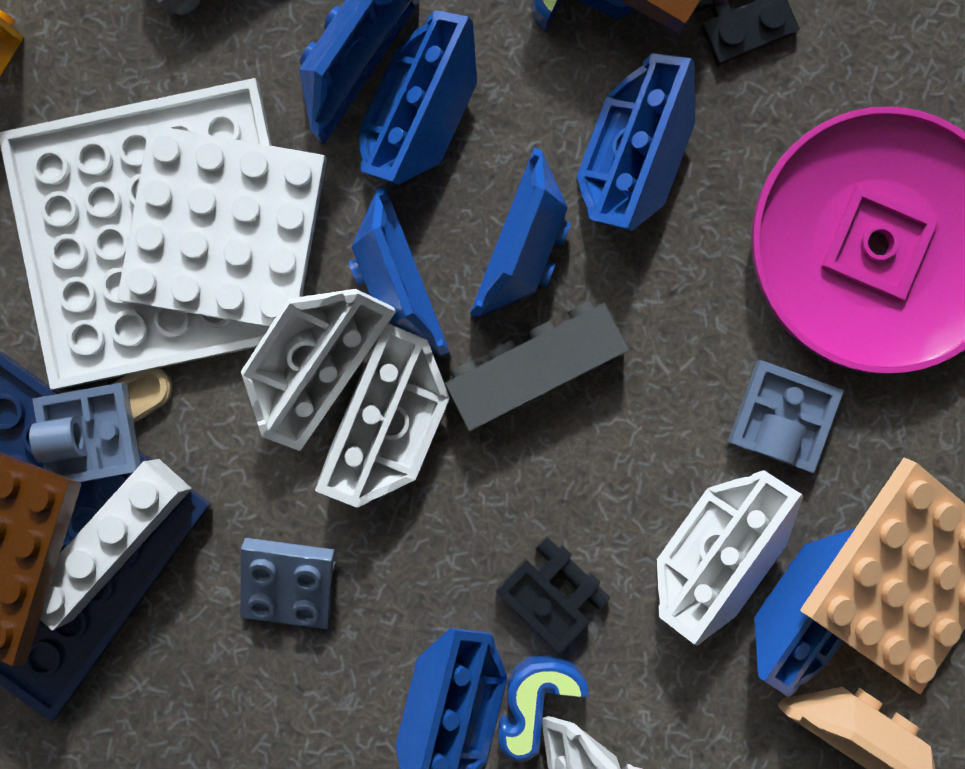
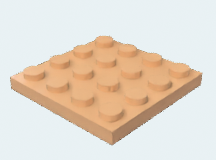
[800,458,965,694]

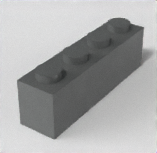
[445,301,629,431]

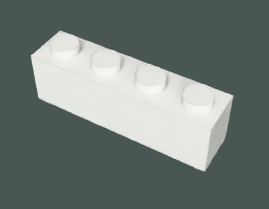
[40,459,192,631]

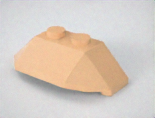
[778,687,935,769]

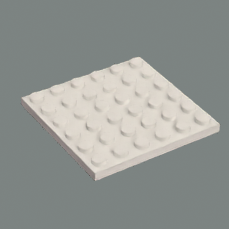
[0,78,304,390]

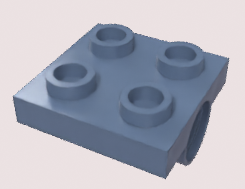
[727,360,844,473]
[29,383,141,482]
[240,538,337,629]

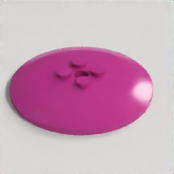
[751,107,965,374]

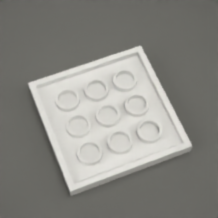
[117,125,327,327]

